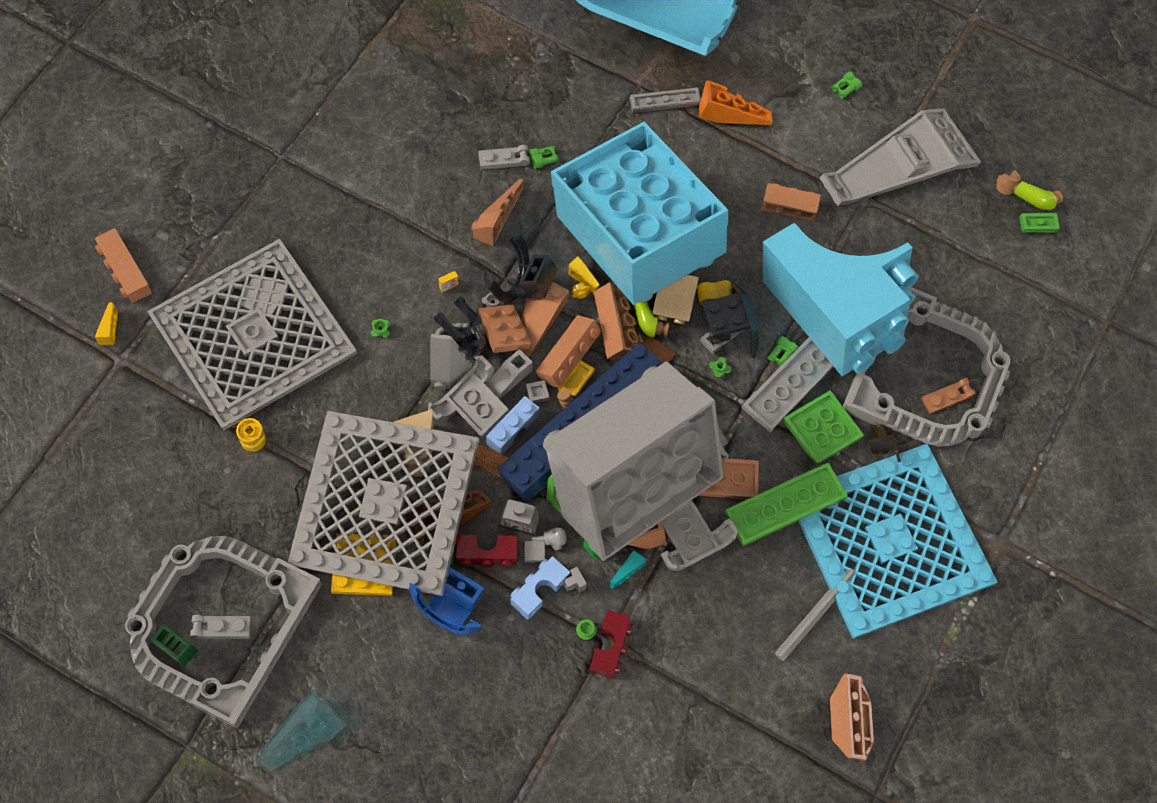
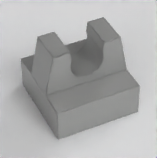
[563,567,587,593]

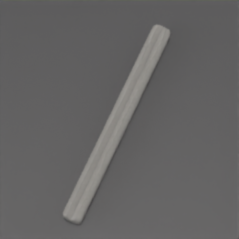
[775,569,854,661]

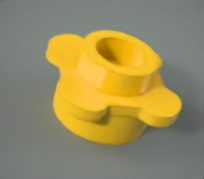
[572,283,590,299]

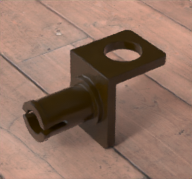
[869,424,901,463]

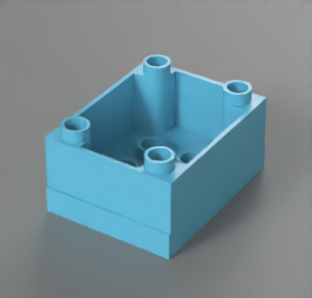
[551,122,728,305]

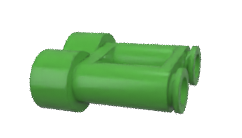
[831,71,862,99]
[529,146,559,169]
[767,336,799,367]

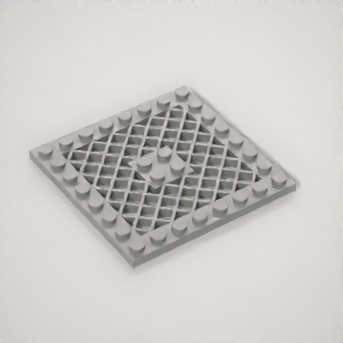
[147,239,357,431]
[288,411,479,596]

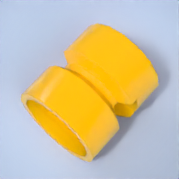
[236,418,266,452]

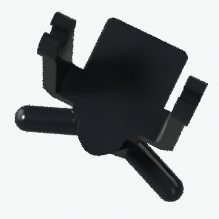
[434,296,491,361]

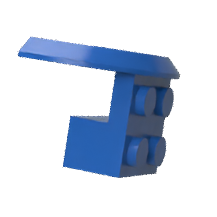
[409,567,484,635]

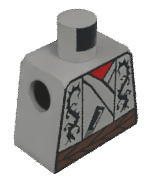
[498,500,540,536]

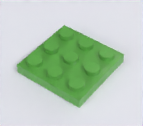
[783,390,864,466]

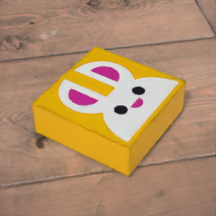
[439,271,459,292]

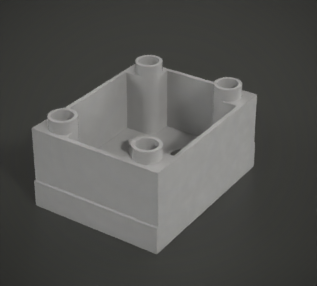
[543,361,724,561]

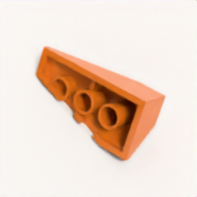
[699,80,773,125]

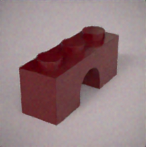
[456,535,517,567]
[589,610,633,679]

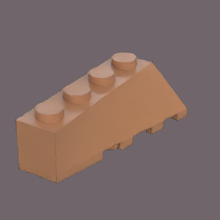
[594,282,643,361]

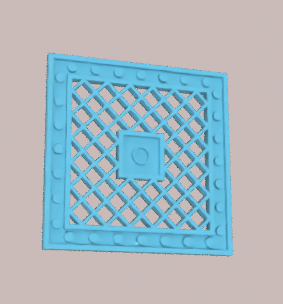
[798,444,997,639]

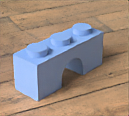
[486,396,539,456]
[511,556,570,620]

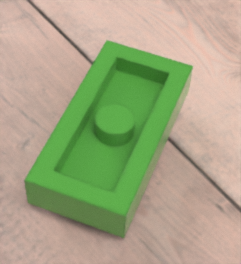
[1019,213,1060,233]

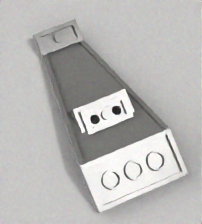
[820,108,981,206]

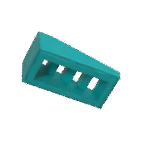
[610,551,646,590]

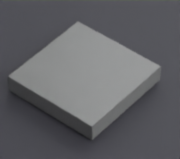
[237,274,289,315]

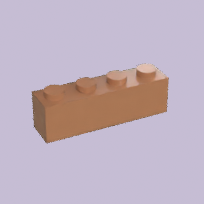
[95,228,152,303]
[535,315,601,388]

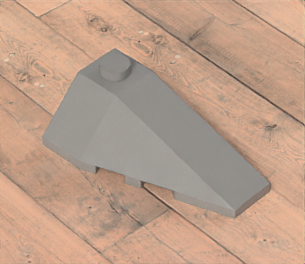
[430,334,472,391]

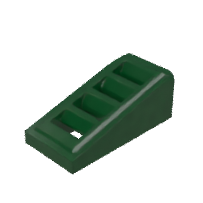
[150,624,198,667]

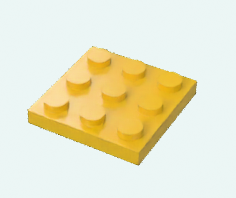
[331,533,397,596]

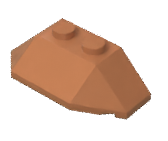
[830,674,874,761]

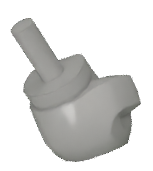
[532,528,567,550]

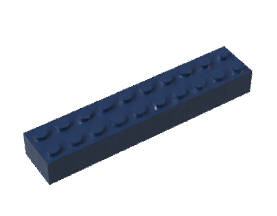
[497,343,664,503]

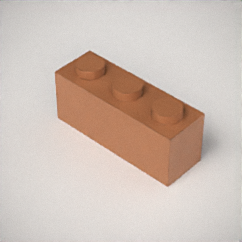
[761,183,821,222]

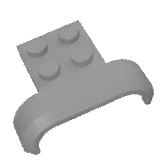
[428,356,510,437]
[661,500,738,571]

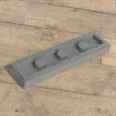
[630,88,701,113]

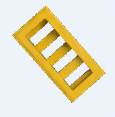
[568,256,599,294]
[95,303,118,345]

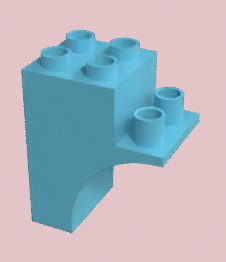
[763,223,919,376]

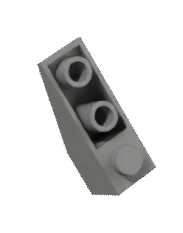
[486,349,533,399]

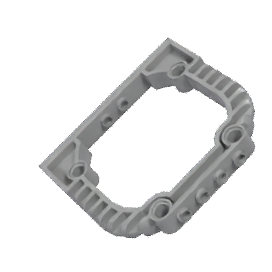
[843,287,1010,447]
[125,536,322,729]

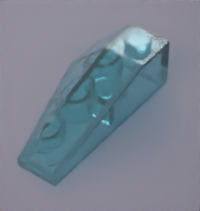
[255,689,347,771]

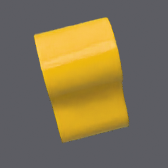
[697,280,733,306]

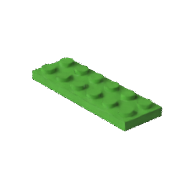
[724,463,848,546]

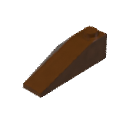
[403,490,492,546]

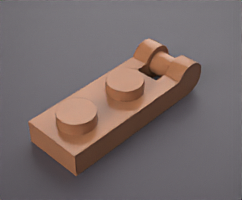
[921,378,977,414]

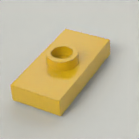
[558,360,595,397]

